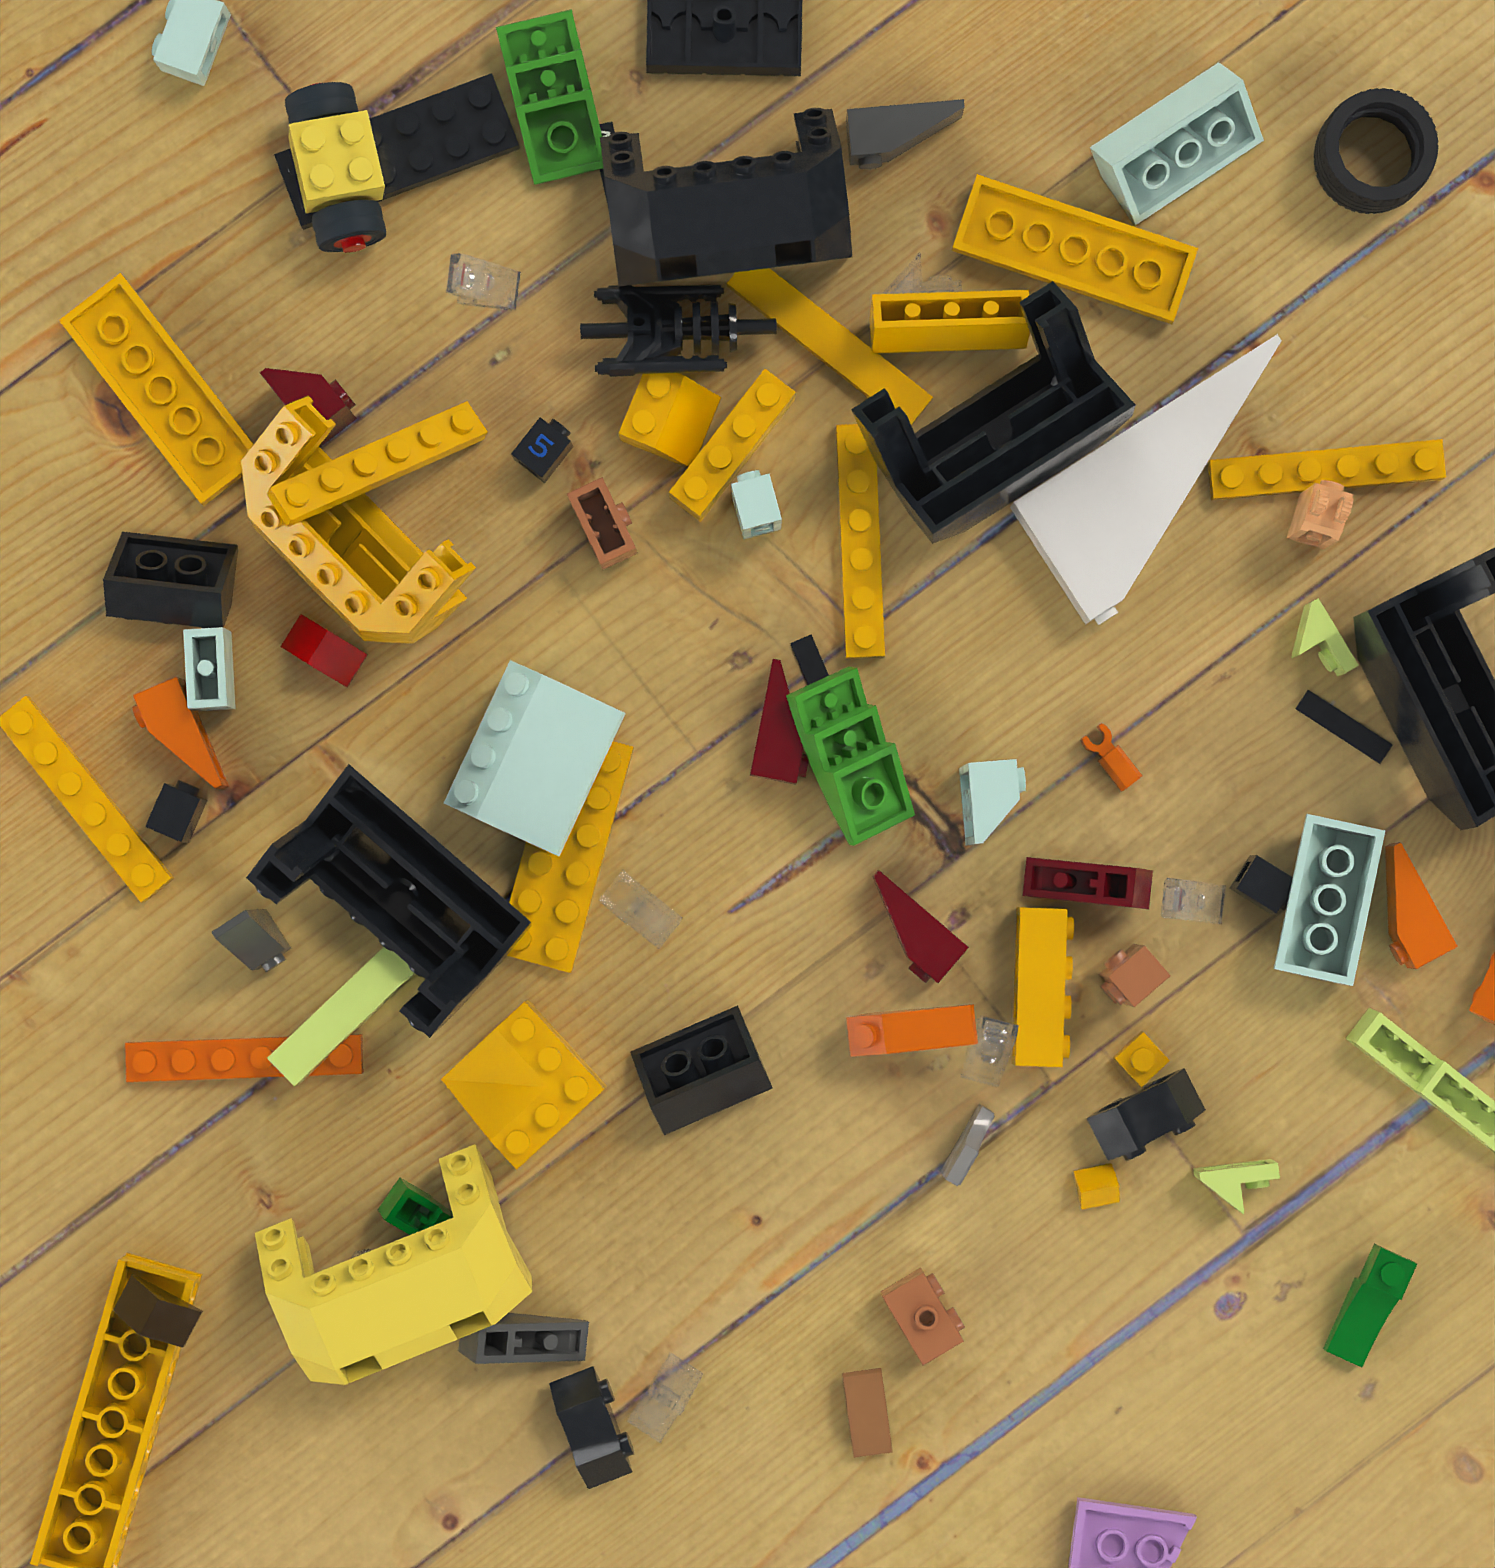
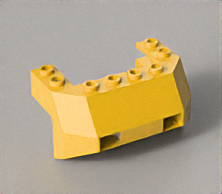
[241,396,476,644]

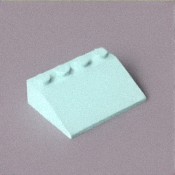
[444,660,626,856]

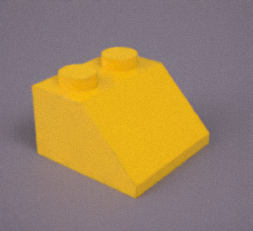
[618,373,721,468]

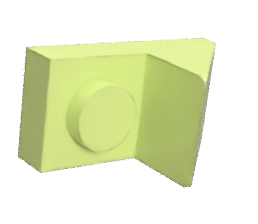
[1291,598,1359,676]
[1193,1159,1280,1214]

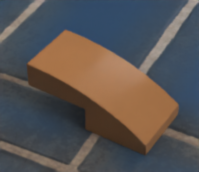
[842,1368,893,1458]

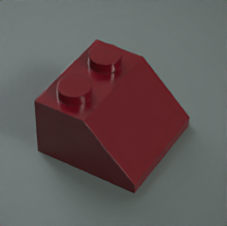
[260,368,357,447]

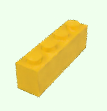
[869,290,1030,353]
[669,369,796,522]
[1011,907,1074,1067]

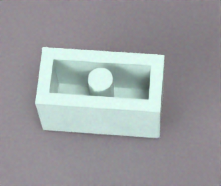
[152,0,231,86]
[731,470,782,539]
[183,627,236,711]

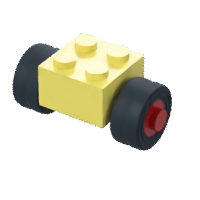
[285,82,386,253]

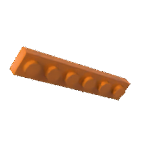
[125,1034,364,1082]

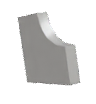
[940,1104,995,1186]

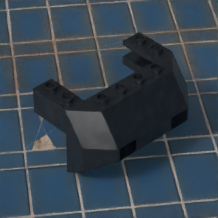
[600,108,852,286]
[851,281,1136,544]
[1353,548,1495,830]
[246,764,531,1038]

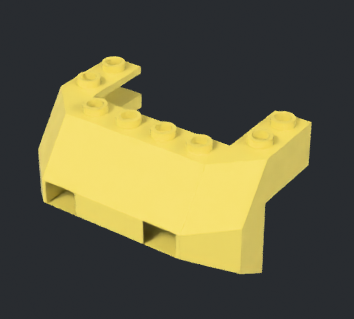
[255,1144,532,1385]

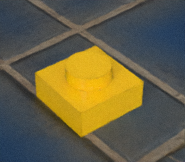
[1113,1031,1170,1087]

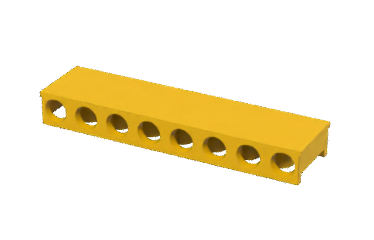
[30,1253,203,1568]

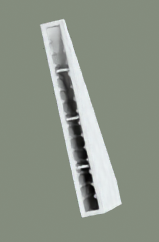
[1010,334,1282,625]

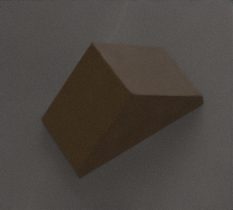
[113,1274,203,1348]

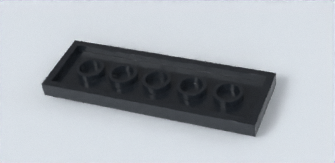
[274,73,520,230]

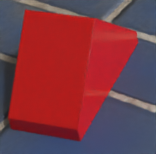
[280,614,368,688]

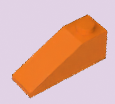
[132,677,229,790]
[1385,842,1458,969]
[846,1004,978,1057]

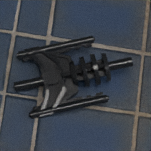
[580,285,777,377]

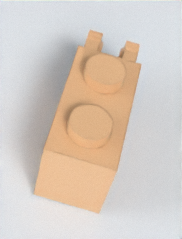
[1287,480,1354,549]

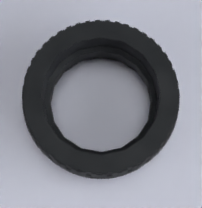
[1314,88,1439,214]

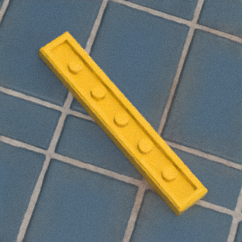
[727,268,933,426]

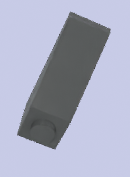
[846,99,965,170]
[212,909,291,972]
[458,1313,589,1364]

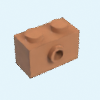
[567,477,638,570]
[1098,944,1171,1007]
[880,1268,965,1366]

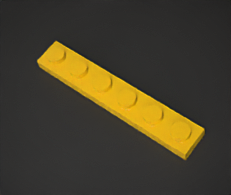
[267,401,488,527]
[836,424,885,659]
[1207,439,1446,500]
[0,696,174,903]

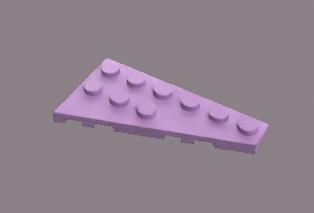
[1068,1497,1197,1568]

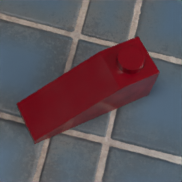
[750,659,809,785]
[1022,857,1153,910]
[872,870,969,983]

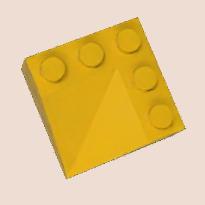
[441,1000,607,1170]

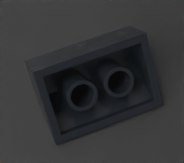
[103,531,238,628]
[630,1005,773,1135]

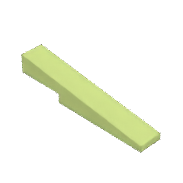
[267,947,415,1087]
[1346,1008,1495,1153]

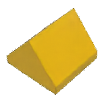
[1073,1163,1120,1210]

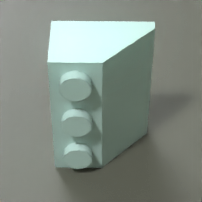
[959,759,1026,846]

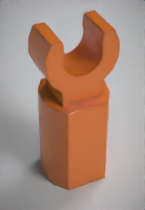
[1081,723,1143,792]

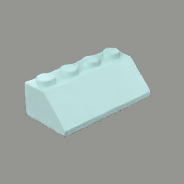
[1090,62,1264,225]
[1274,814,1385,986]

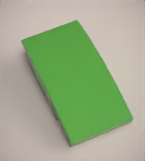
[496,9,603,185]
[786,666,915,846]

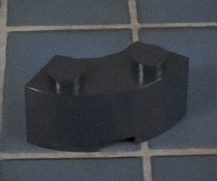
[1086,1068,1206,1161]
[549,1366,634,1489]

